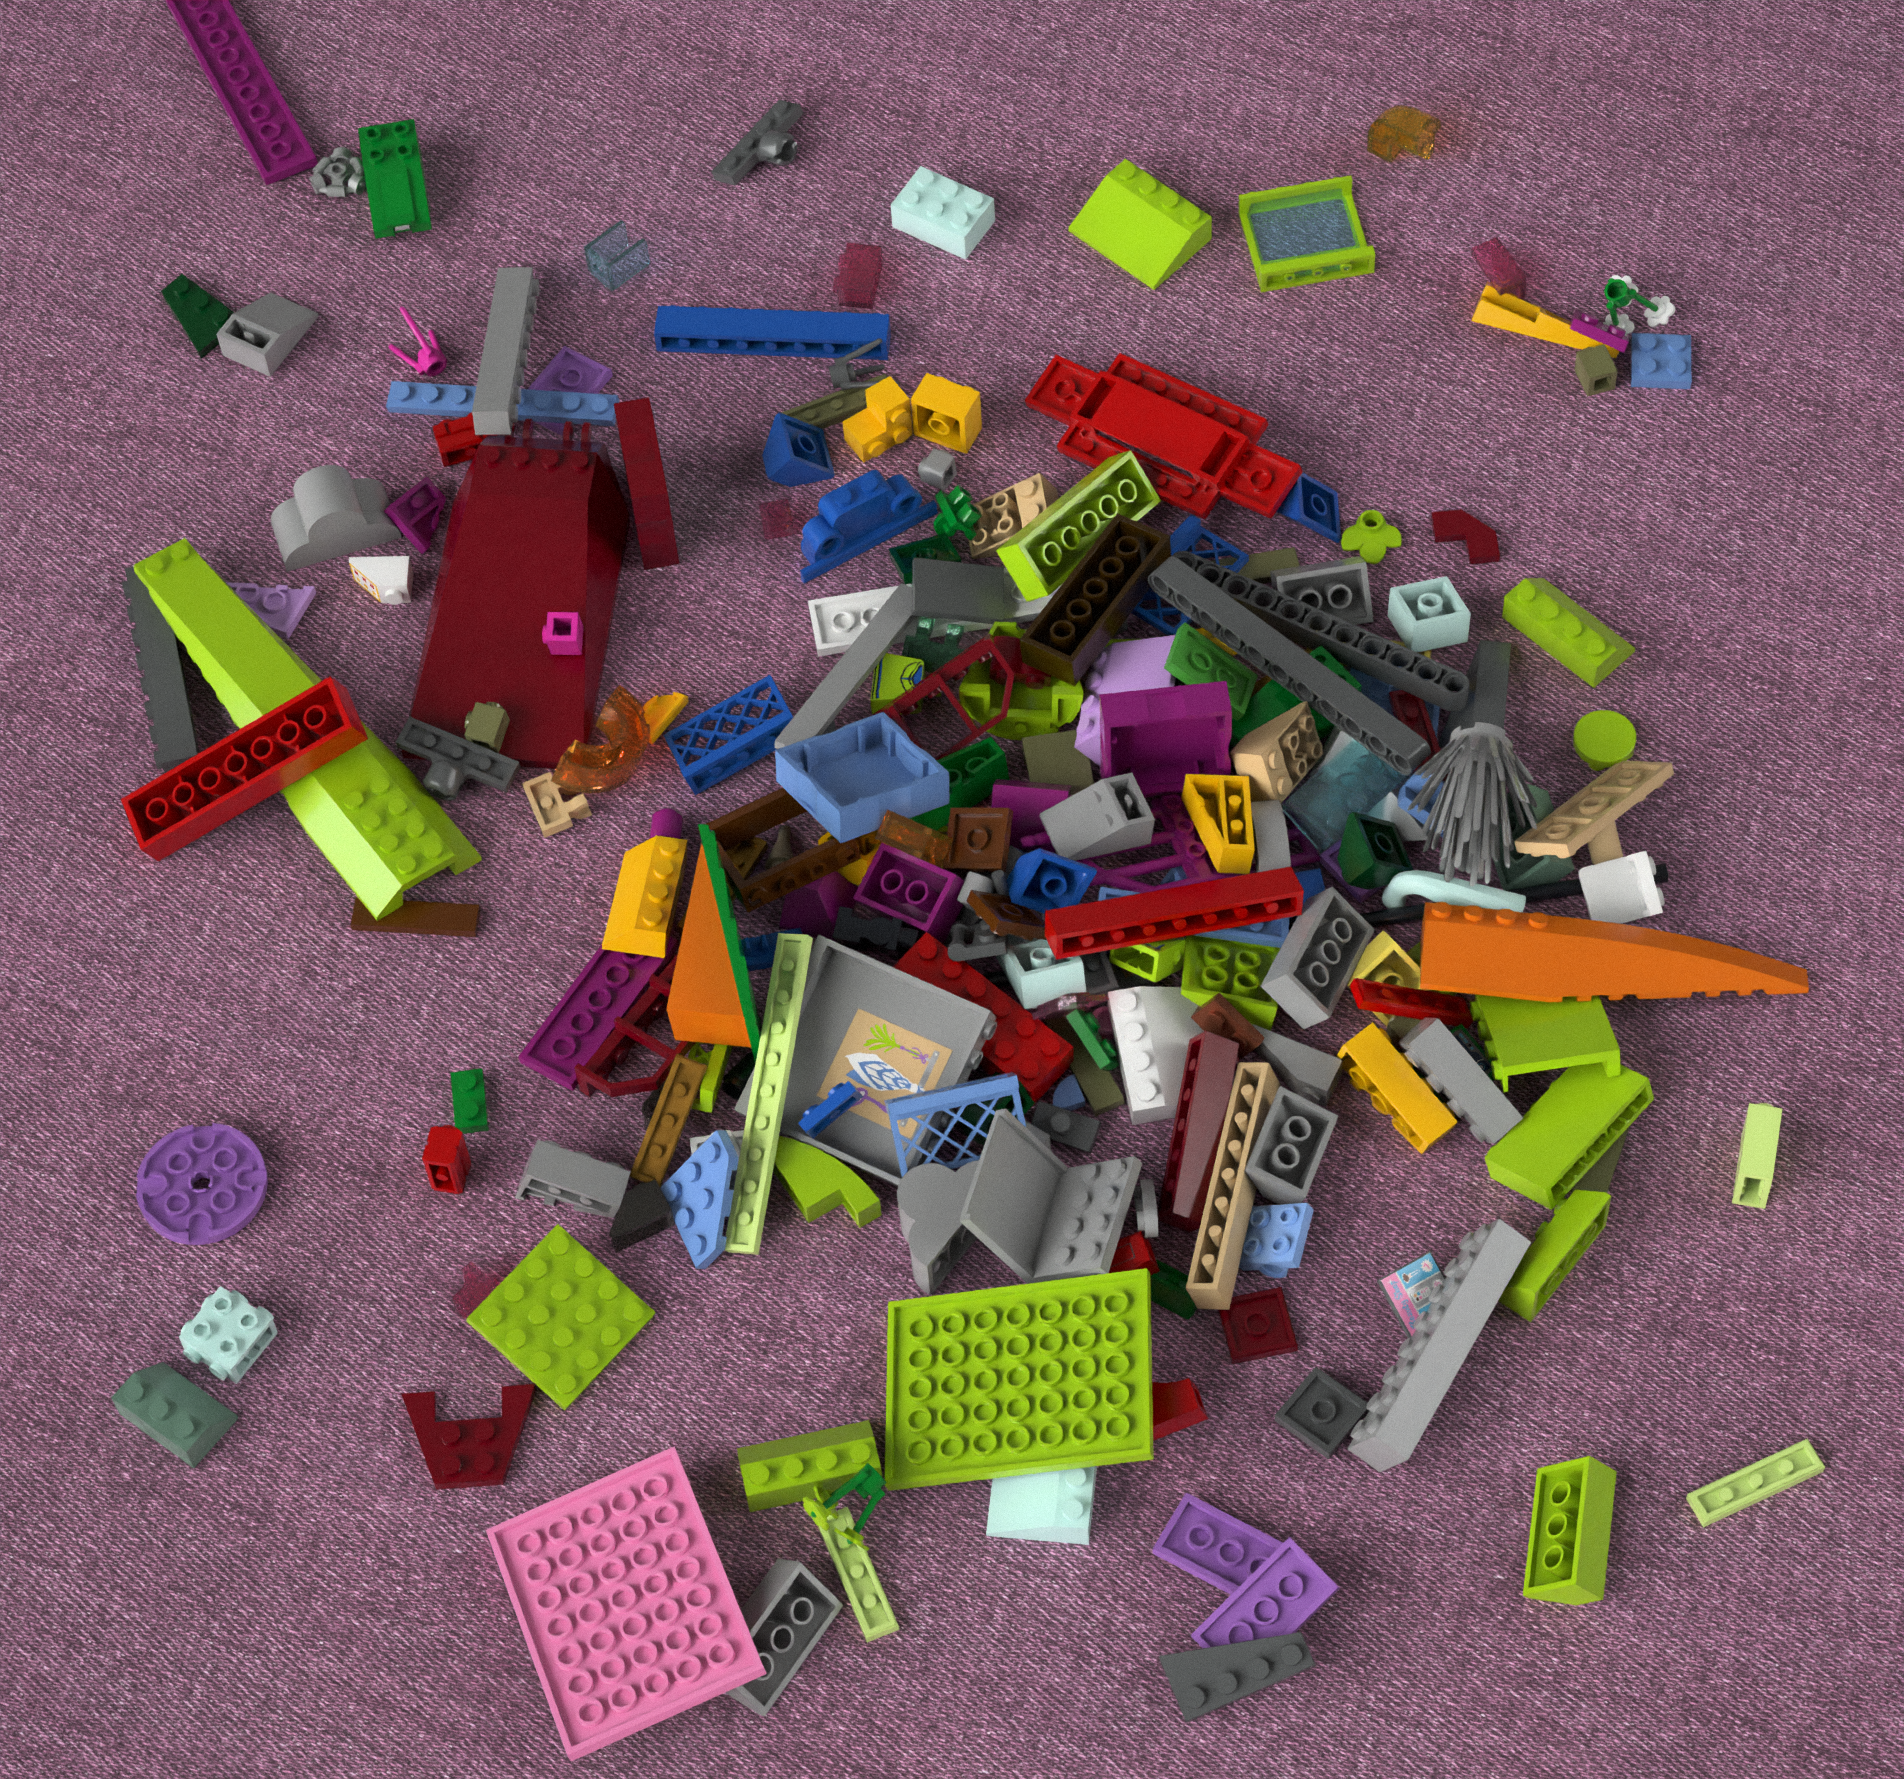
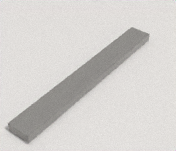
[775,583,916,749]

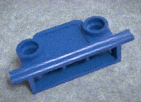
[800,470,938,584]

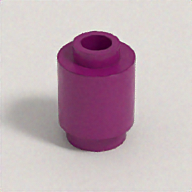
[649,808,683,839]

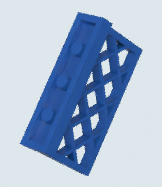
[1131,514,1249,636]
[663,675,793,795]

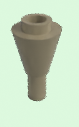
[765,825,794,870]

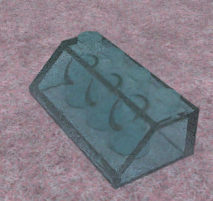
[1281,739,1408,853]

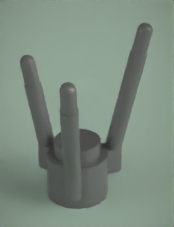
[829,338,900,391]

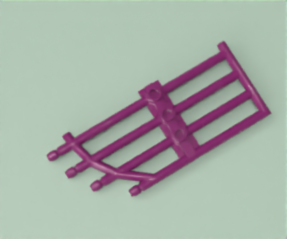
[1018,793,1321,893]

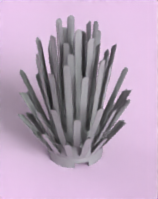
[1407,722,1537,886]

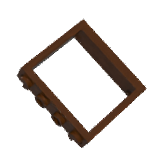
[698,787,861,913]

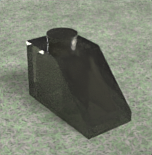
[609,1179,675,1253]

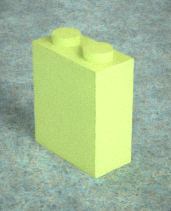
[1732,1103,1782,1209]

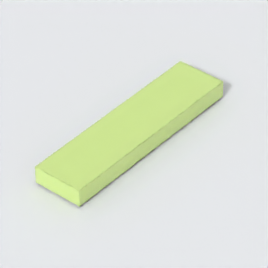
[1686,1438,1825,1528]
[817,1506,899,1643]

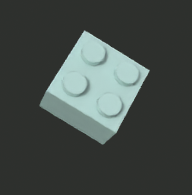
[1387,576,1471,653]

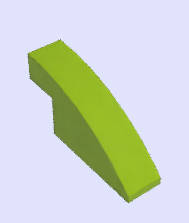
[773,1136,882,1228]

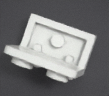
[1578,851,1665,924]

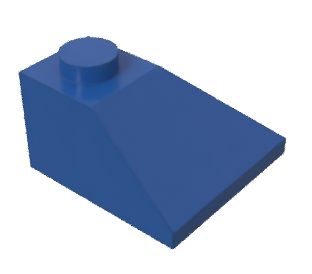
[762,412,835,487]
[1276,472,1341,543]
[1006,848,1097,914]

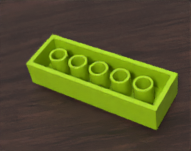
[996,450,1161,602]

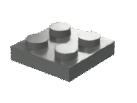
[1274,1367,1369,1459]

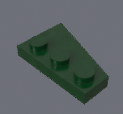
[161,274,235,359]

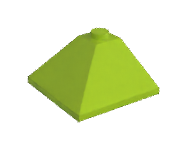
[1181,935,1280,1031]

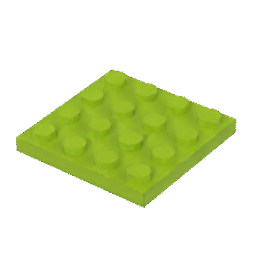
[466,1224,656,1411]

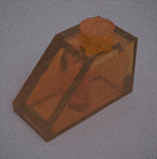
[875,810,954,868]

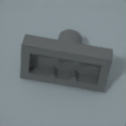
[1031,1101,1102,1154]

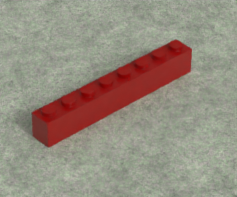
[1045,866,1304,960]

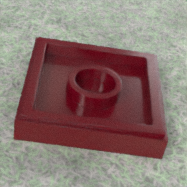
[1217,1287,1298,1365]

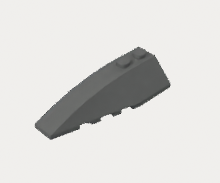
[1439,640,1511,750]

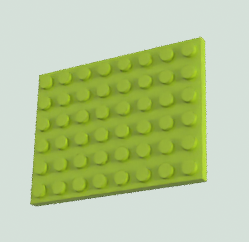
[885,1268,1154,1491]

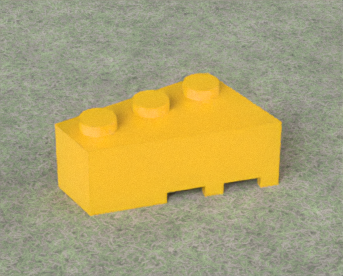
[1181,774,1255,874]

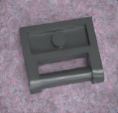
[948,920,1009,961]

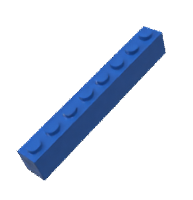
[654,305,891,360]

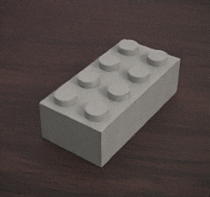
[1261,887,1375,1029]

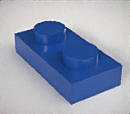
[798,1081,863,1138]

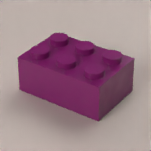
[853,842,964,944]

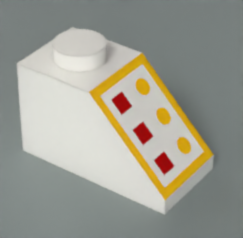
[349,556,414,605]

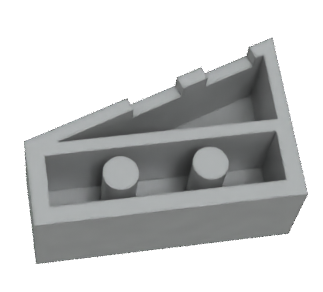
[515,1140,631,1218]

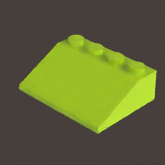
[1068,158,1212,290]

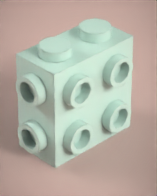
[179,1286,278,1384]

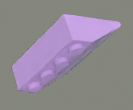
[1074,635,1176,767]

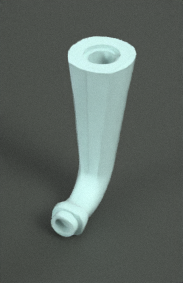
[1382,870,1526,912]

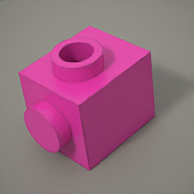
[542,612,584,655]

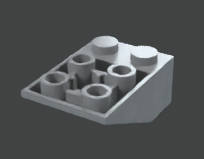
[216,292,319,377]
[1039,773,1155,861]

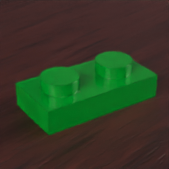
[1066,1009,1120,1072]
[450,1068,489,1134]

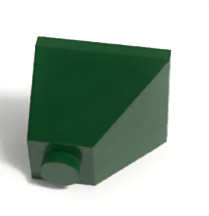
[1337,812,1414,890]

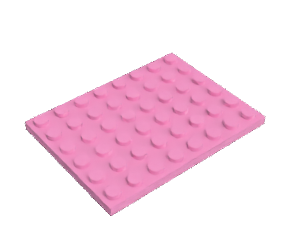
[486,1446,767,1762]

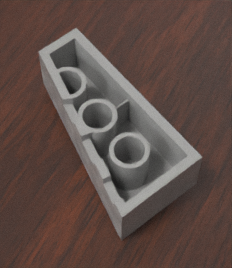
[1396,1018,1523,1144]

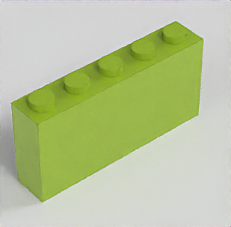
[1484,1062,1654,1210]

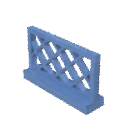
[884,1072,1026,1177]

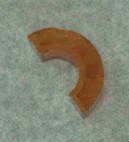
[551,684,650,793]

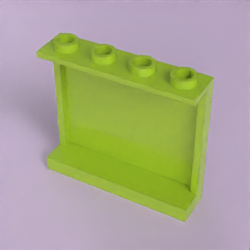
[1470,994,1620,1093]

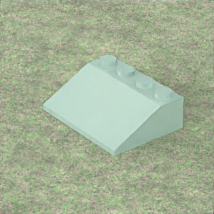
[986,1466,1097,1545]

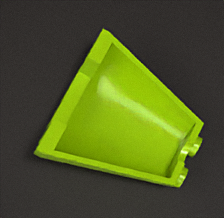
[959,621,1083,740]

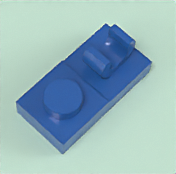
[741,928,802,971]

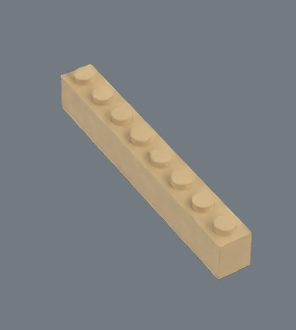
[1186,1062,1280,1310]

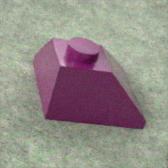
[779,871,858,943]

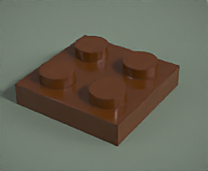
[943,808,1013,872]
[967,890,1047,941]

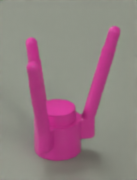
[388,306,448,377]

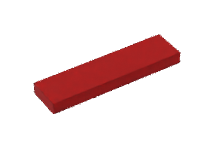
[1349,978,1473,1028]

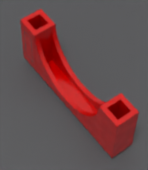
[1109,1231,1208,1441]

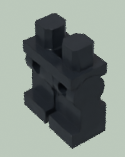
[833,906,922,959]

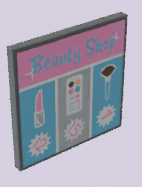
[1377,1251,1445,1339]

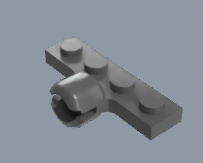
[711,100,804,186]
[395,716,521,801]

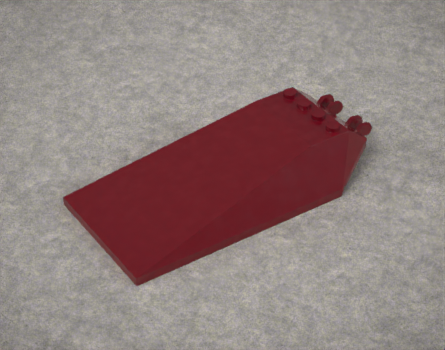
[401,419,630,771]

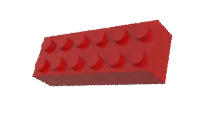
[893,932,1074,1108]

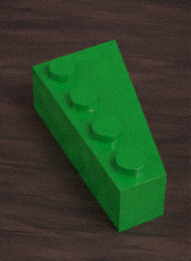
[897,737,1010,846]

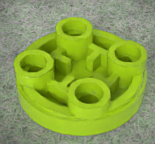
[1573,710,1636,771]

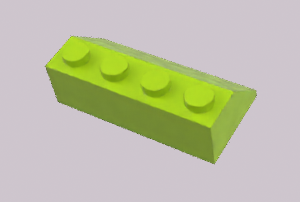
[1502,578,1635,688]
[1498,1190,1611,1322]
[737,1420,882,1512]
[1523,1456,1617,1605]

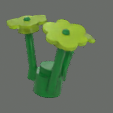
[802,1463,887,1551]

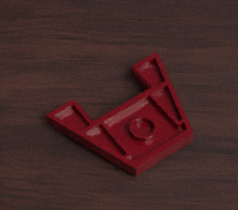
[401,1384,537,1490]

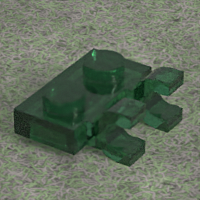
[901,616,966,673]

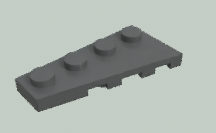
[1158,1632,1316,1723]

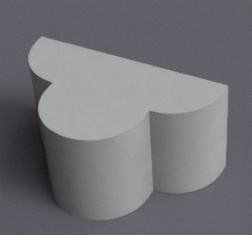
[270,465,402,572]
[897,1160,979,1296]

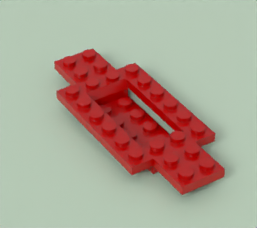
[1024,353,1303,520]

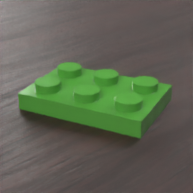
[1164,622,1258,721]

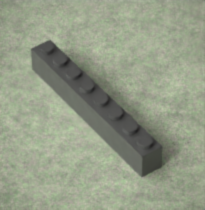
[122,567,200,773]

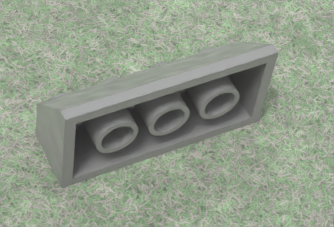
[725,1558,844,1716]

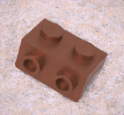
[1191,993,1265,1060]

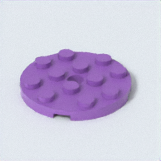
[136,1123,268,1245]

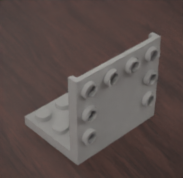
[959,1109,1142,1284]

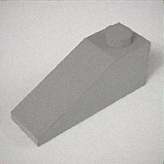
[1253,1024,1343,1107]

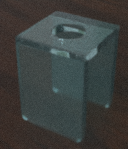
[584,220,650,291]

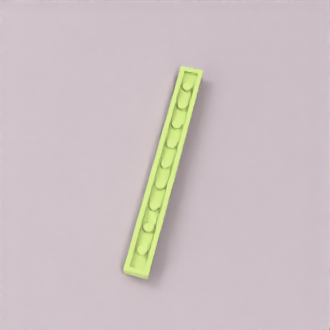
[725,933,813,1255]

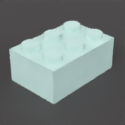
[891,166,995,260]

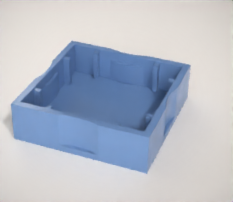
[775,712,949,843]

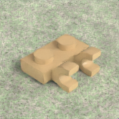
[522,769,592,838]

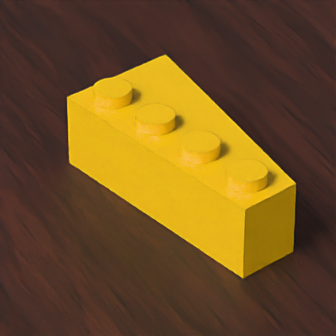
[1336,1022,1458,1154]

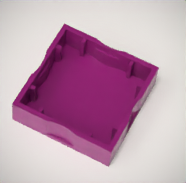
[1099,681,1232,798]

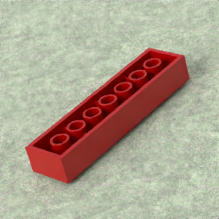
[121,676,368,861]

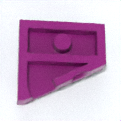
[1570,310,1629,353]
[384,476,447,554]

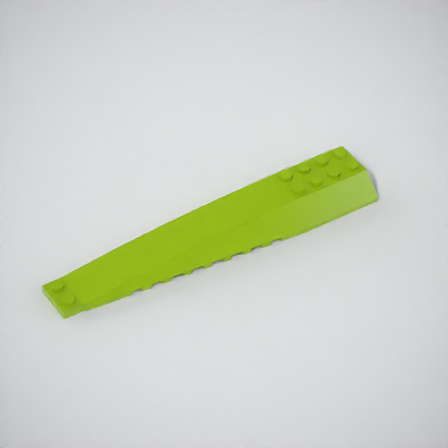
[133,538,482,921]

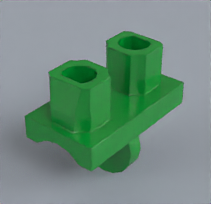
[933,485,982,540]

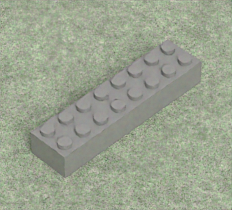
[1347,1219,1531,1472]

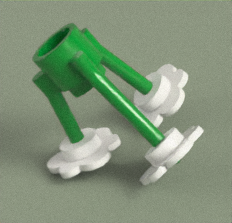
[1603,275,1675,336]

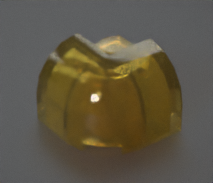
[1367,105,1441,163]

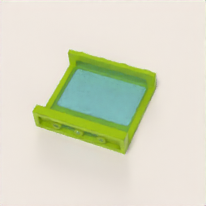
[1238,175,1375,293]

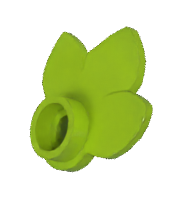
[1341,510,1402,564]

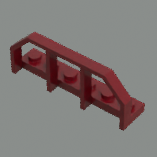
[869,633,1015,760]
[574,954,696,1097]

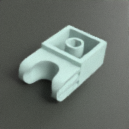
[996,934,1087,1009]

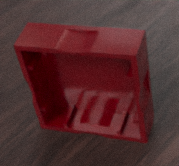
[614,397,680,570]

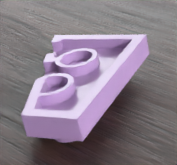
[226,582,316,639]

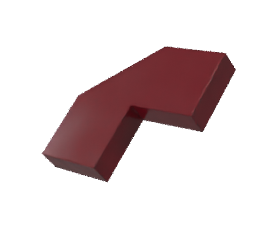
[1431,509,1500,564]

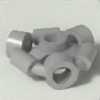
[309,147,366,197]

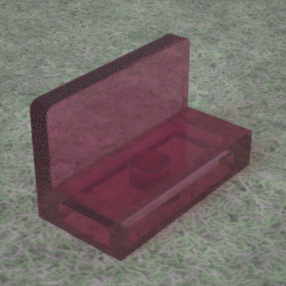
[1471,237,1526,299]

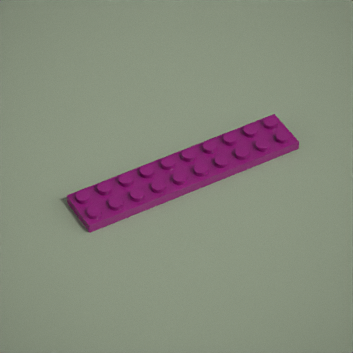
[165,0,318,186]

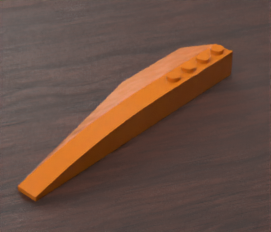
[1420,902,1809,1002]

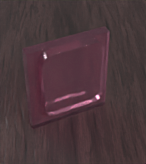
[1032,992,1109,1020]

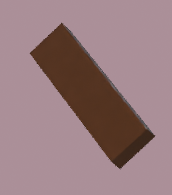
[350,898,481,937]

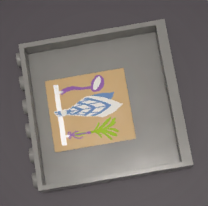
[734,935,997,1187]

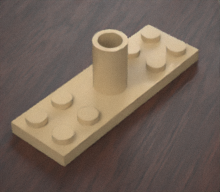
[1514,761,1674,865]

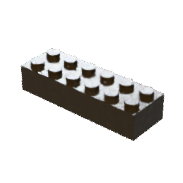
[1020,513,1171,686]

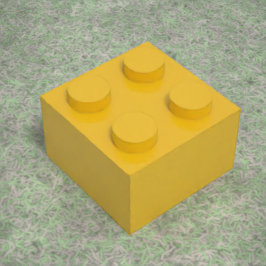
[911,373,982,454]

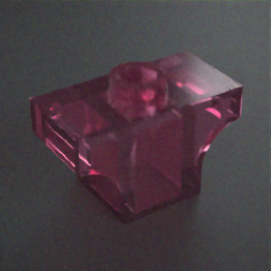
[452,1261,500,1331]

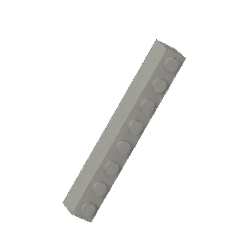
[472,267,539,435]

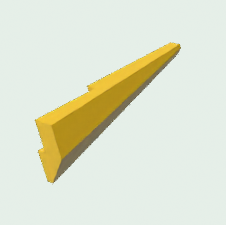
[1471,281,1619,358]

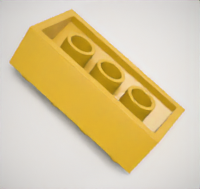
[602,835,688,958]

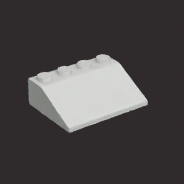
[1107,986,1204,1125]

